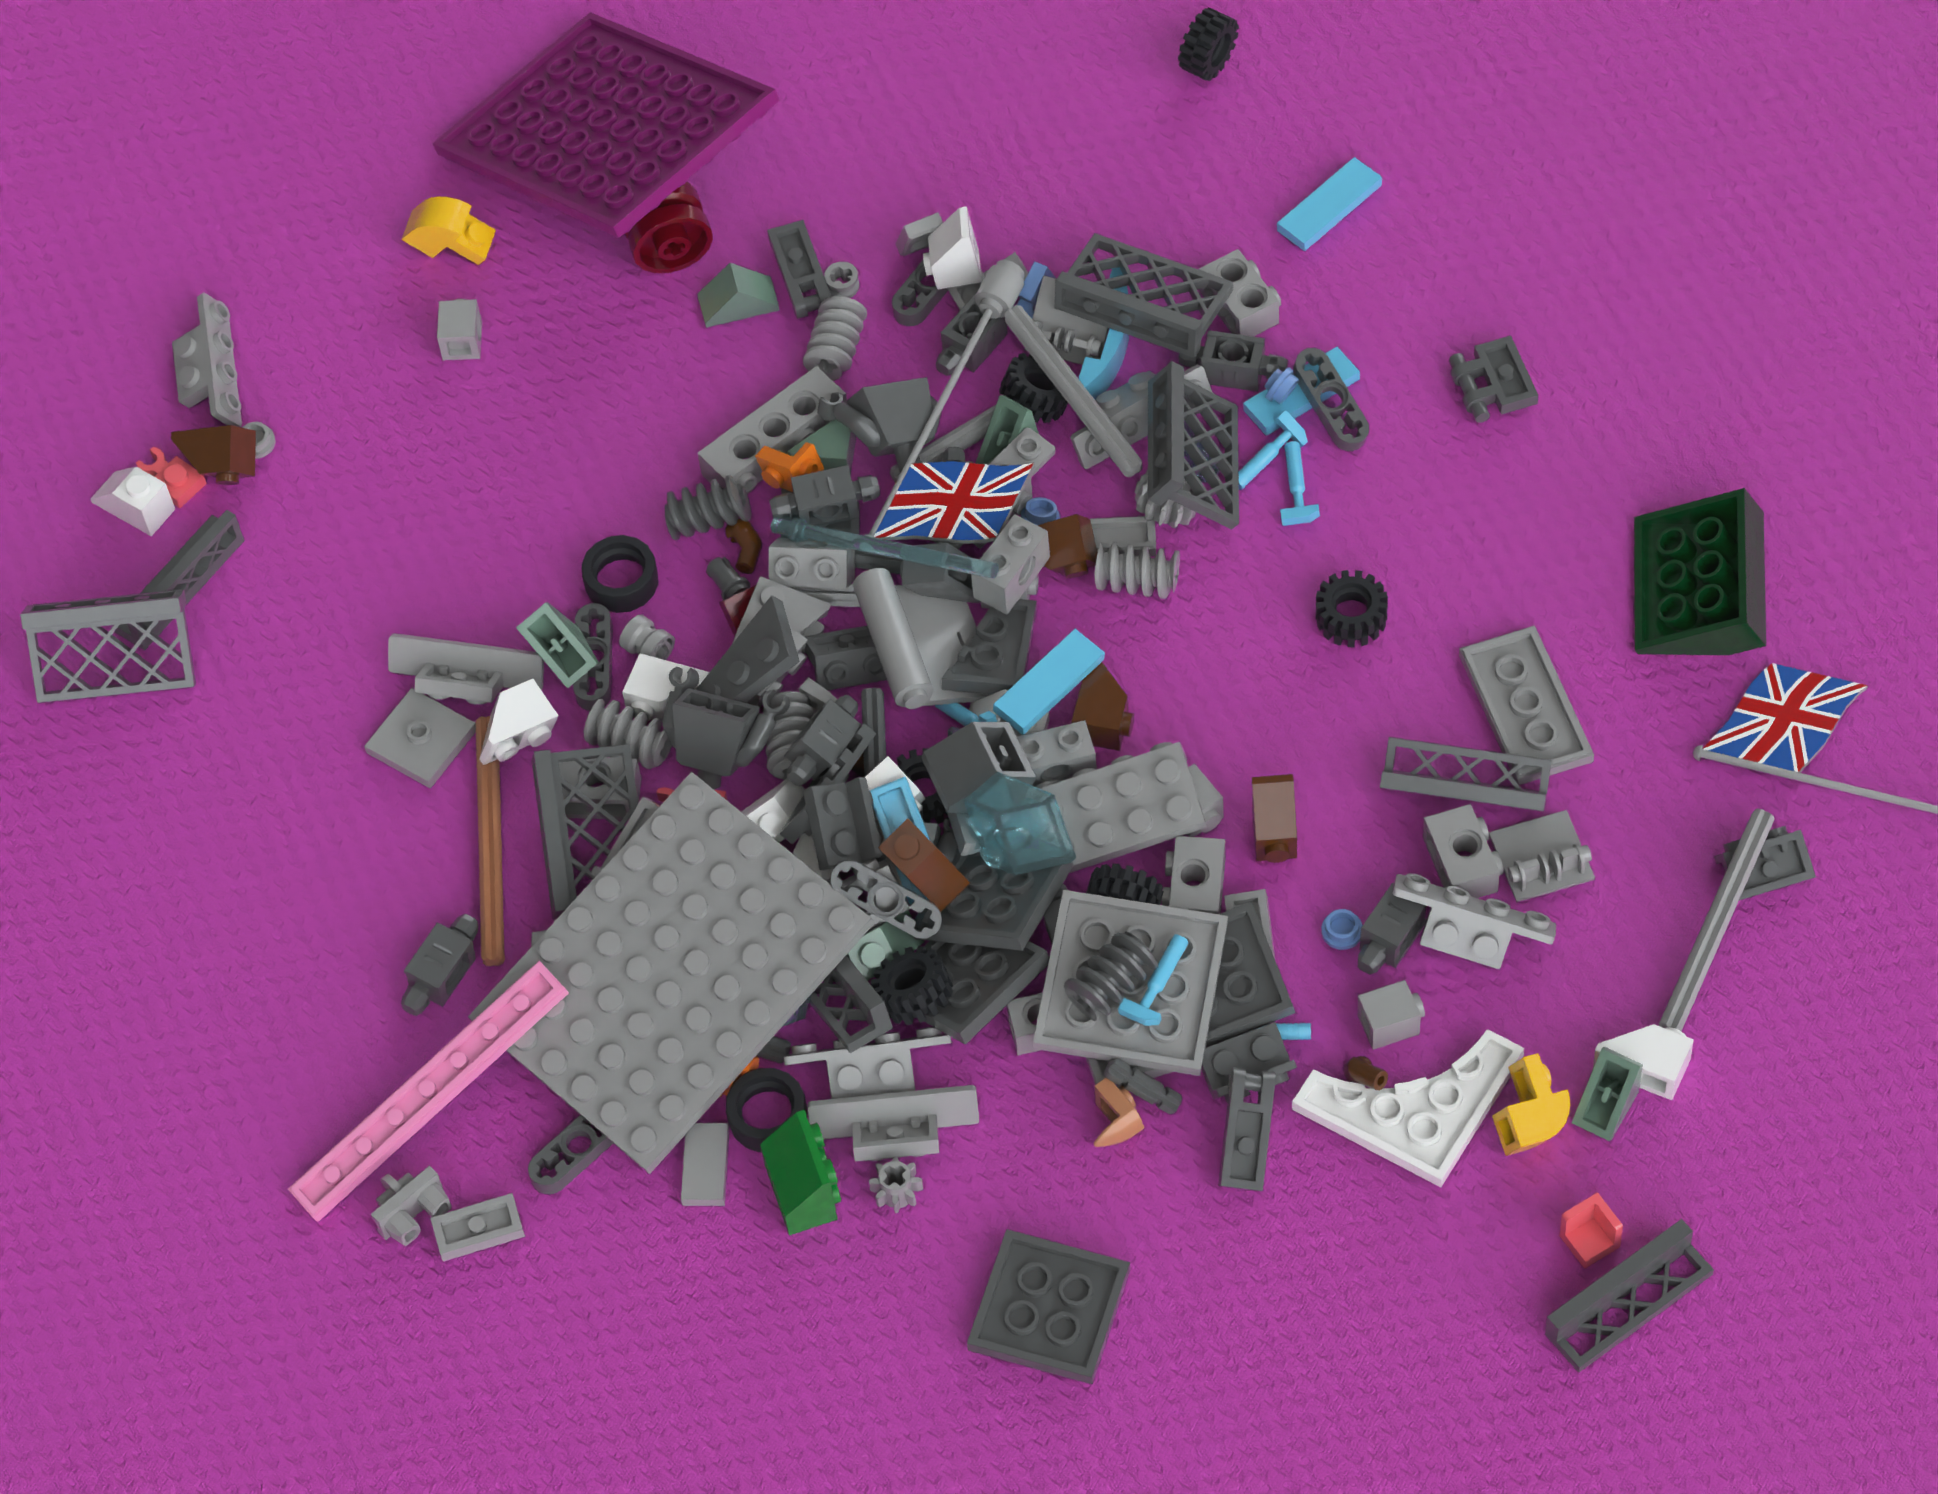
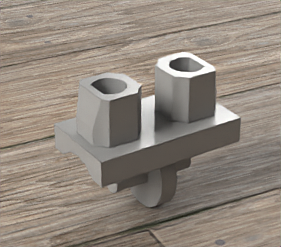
[371,1165,452,1246]

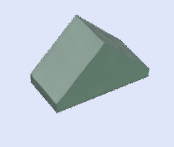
[697,263,779,328]
[976,395,1039,464]
[787,420,857,474]
[516,602,599,689]
[1572,1046,1643,1141]

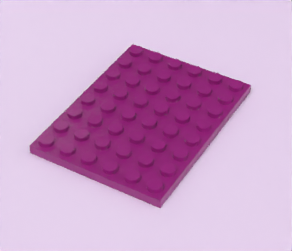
[432,12,780,239]

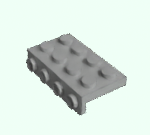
[1027,742,1207,873]

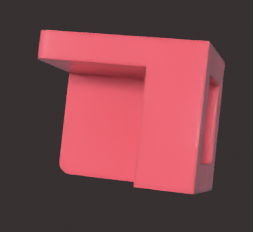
[1559,1192,1623,1269]

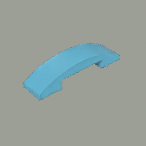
[1078,267,1129,400]

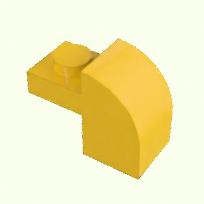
[401,197,496,265]
[1492,1053,1570,1156]

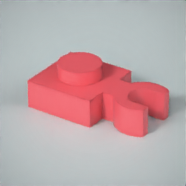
[136,447,207,508]

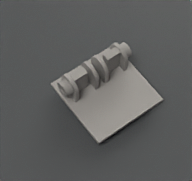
[1024,276,1109,365]
[1489,810,1595,902]

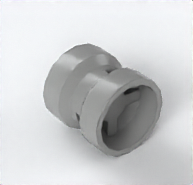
[619,614,675,660]

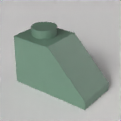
[846,910,924,981]

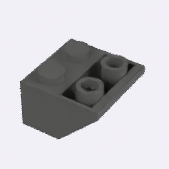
[921,722,1036,814]

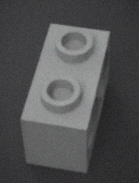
[1199,249,1281,337]

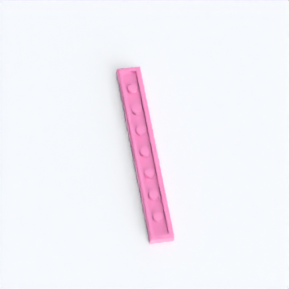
[288,961,569,1222]

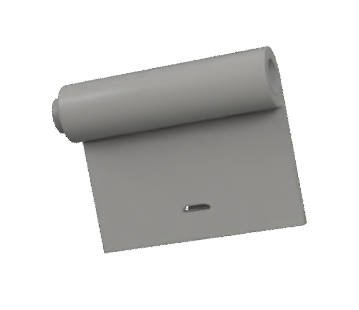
[853,568,991,709]

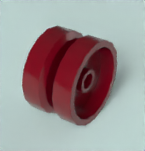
[625,182,713,273]

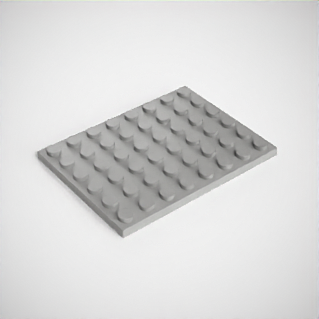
[468,772,875,1175]

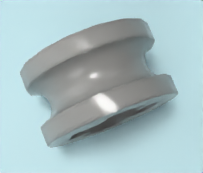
[824,261,859,298]

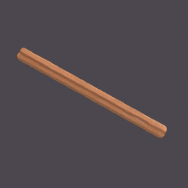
[476,716,505,967]

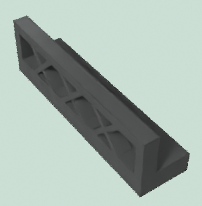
[112,510,245,650]
[1380,737,1552,811]
[806,956,893,1053]
[1545,1219,1714,1373]

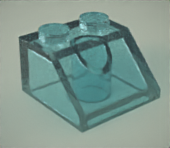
[964,771,1076,875]

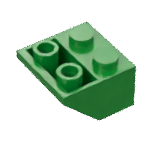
[760,1110,842,1236]

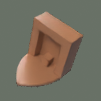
[1093,1078,1144,1147]

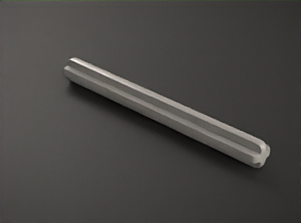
[1004,305,1142,477]
[1659,808,1774,1031]

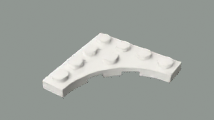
[1292,1029,1524,1188]

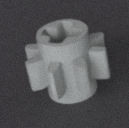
[869,1156,923,1213]

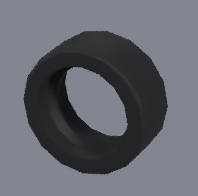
[581,535,658,613]
[726,1068,807,1152]

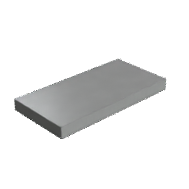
[1459,625,1594,785]

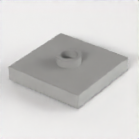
[364,688,476,789]

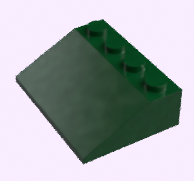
[1634,488,1766,655]

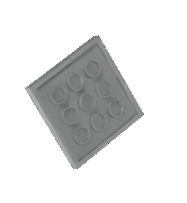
[1033,890,1228,1076]

